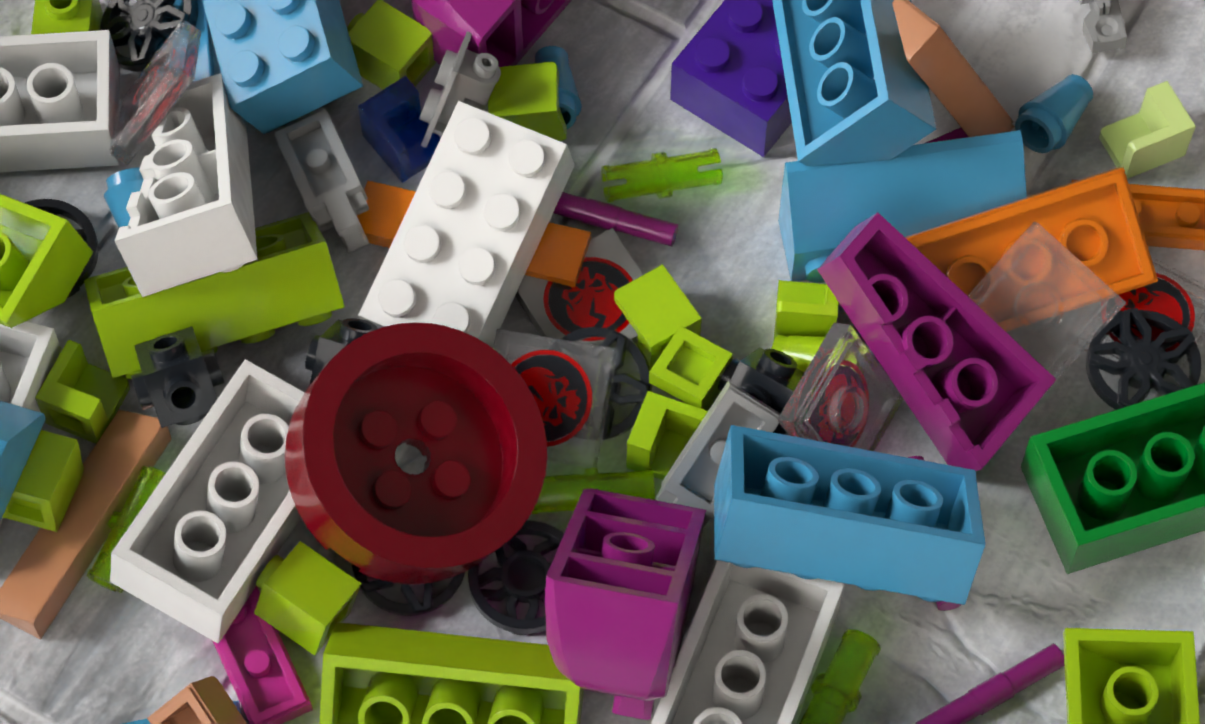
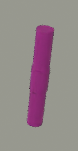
[553,192,679,247]
[915,643,1065,724]

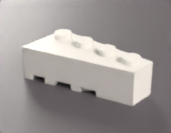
[115,73,258,297]

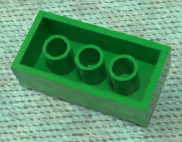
[1020,383,1205,574]

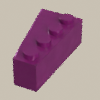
[817,212,1056,471]

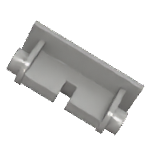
[419,32,501,148]

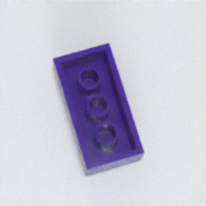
[670,0,792,157]

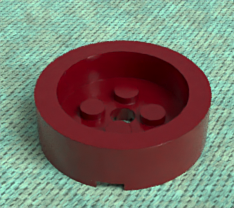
[285,322,547,584]

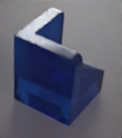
[358,76,441,183]

